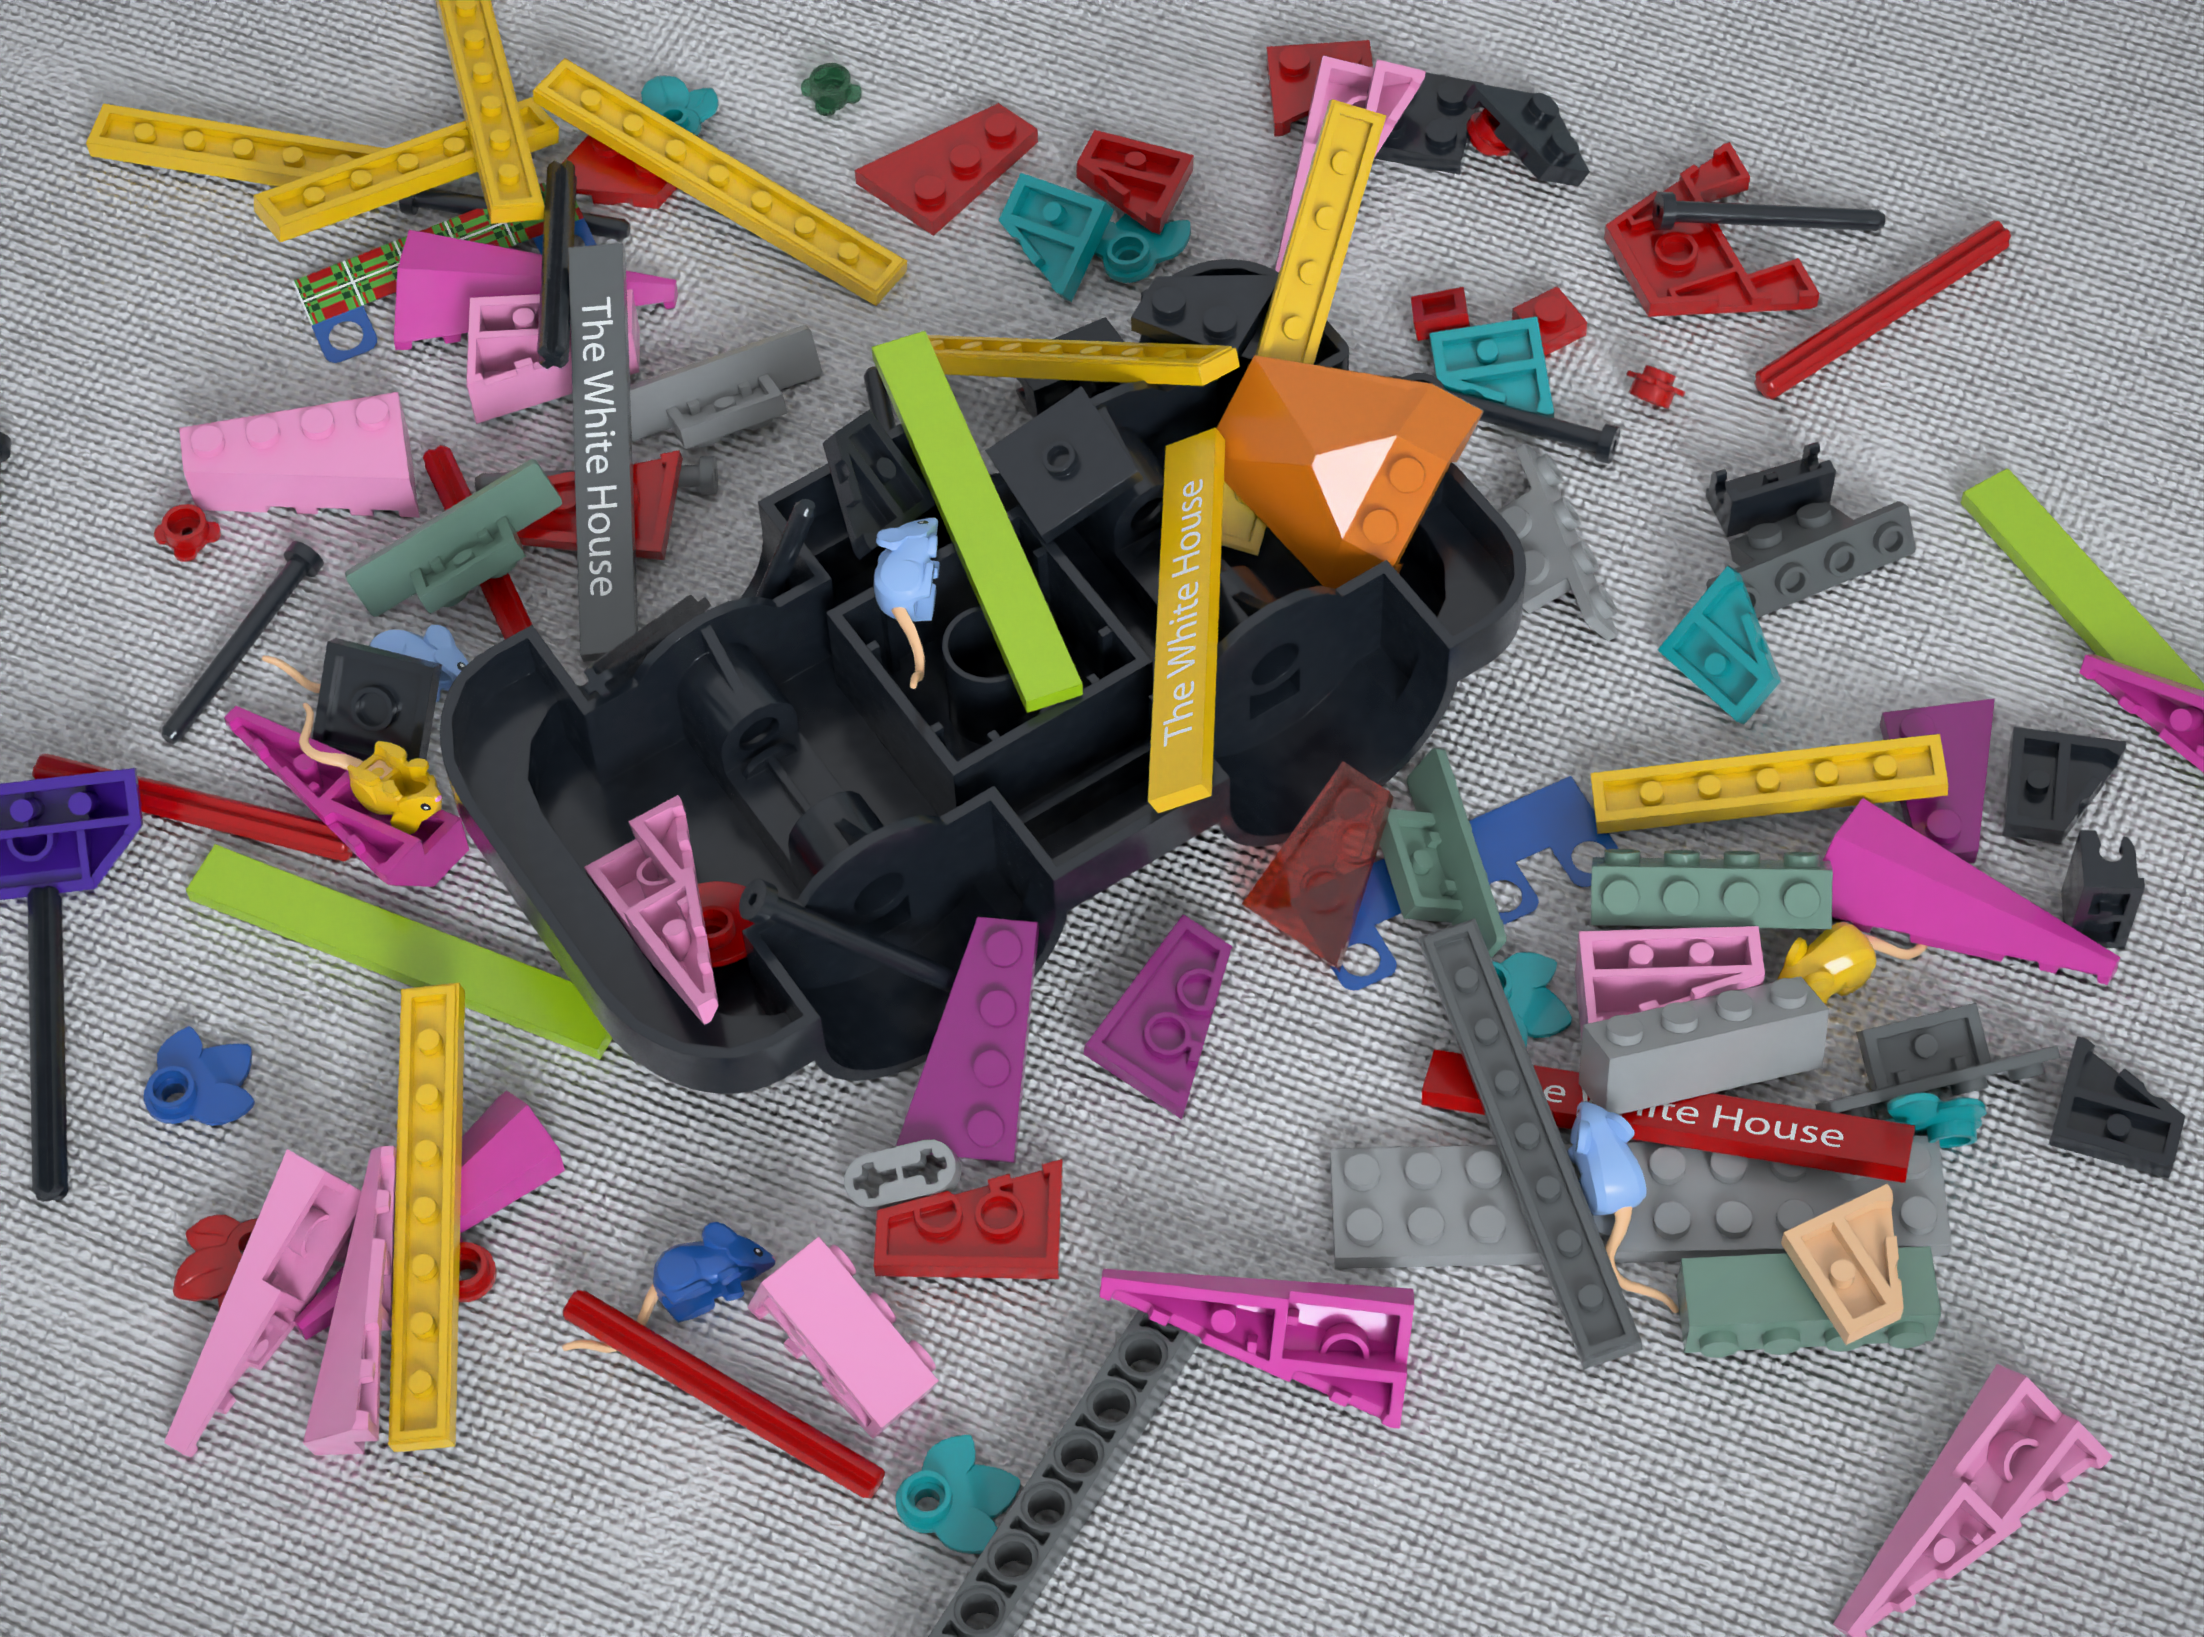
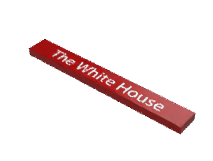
[1421,1049,1915,1183]

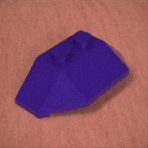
[0,768,143,900]

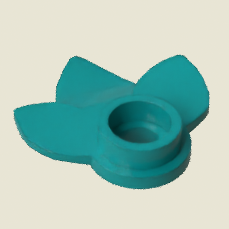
[640,75,719,136]
[1094,213,1191,283]
[1492,952,1572,1048]
[1884,1092,1987,1148]
[896,1435,1021,1554]

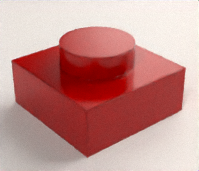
[1511,286,1588,356]
[1411,287,1470,341]

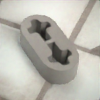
[844,1139,961,1212]

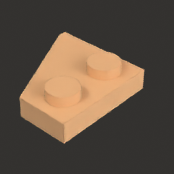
[1781,1183,1904,1345]

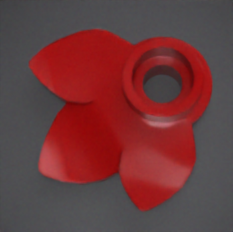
[173,1215,258,1308]

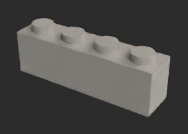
[1579,976,1829,1115]

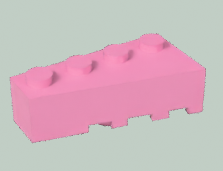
[179,392,420,518]

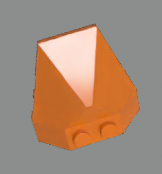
[1217,355,1484,589]

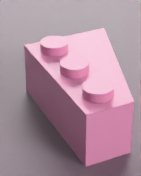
[467,289,640,424]
[1575,926,1765,1040]
[747,1236,939,1439]

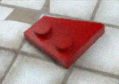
[1266,40,1373,137]
[1076,130,1194,234]
[545,135,677,209]

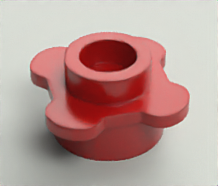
[1626,365,1686,410]
[154,504,221,562]

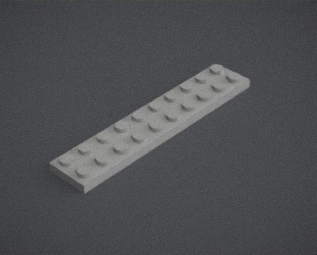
[1330,1136,1952,1269]

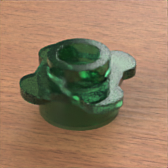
[801,63,862,116]

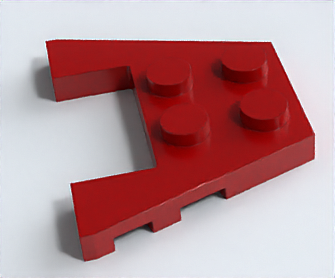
[1604,142,1820,317]

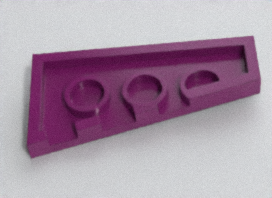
[895,917,1039,1163]

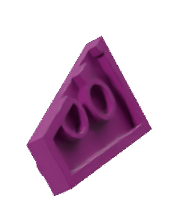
[1879,698,1995,863]
[1083,914,1232,1120]

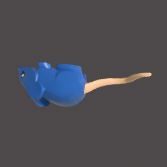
[562,1222,776,1353]

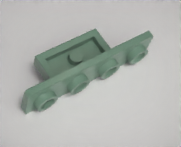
[345,459,562,617]
[1373,748,1507,958]

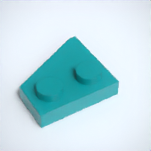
[999,173,1114,302]
[1429,317,1554,418]
[1657,566,1781,724]

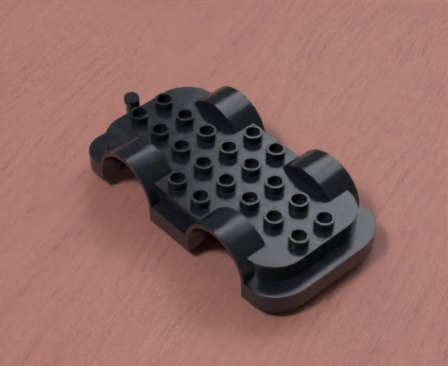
[440,259,1526,1094]

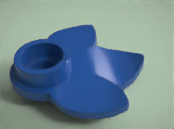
[143,1026,255,1126]

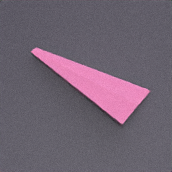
[1274,56,1426,272]
[584,795,719,1025]
[303,1146,397,1455]
[164,1149,361,1457]
[1833,1364,2112,1637]

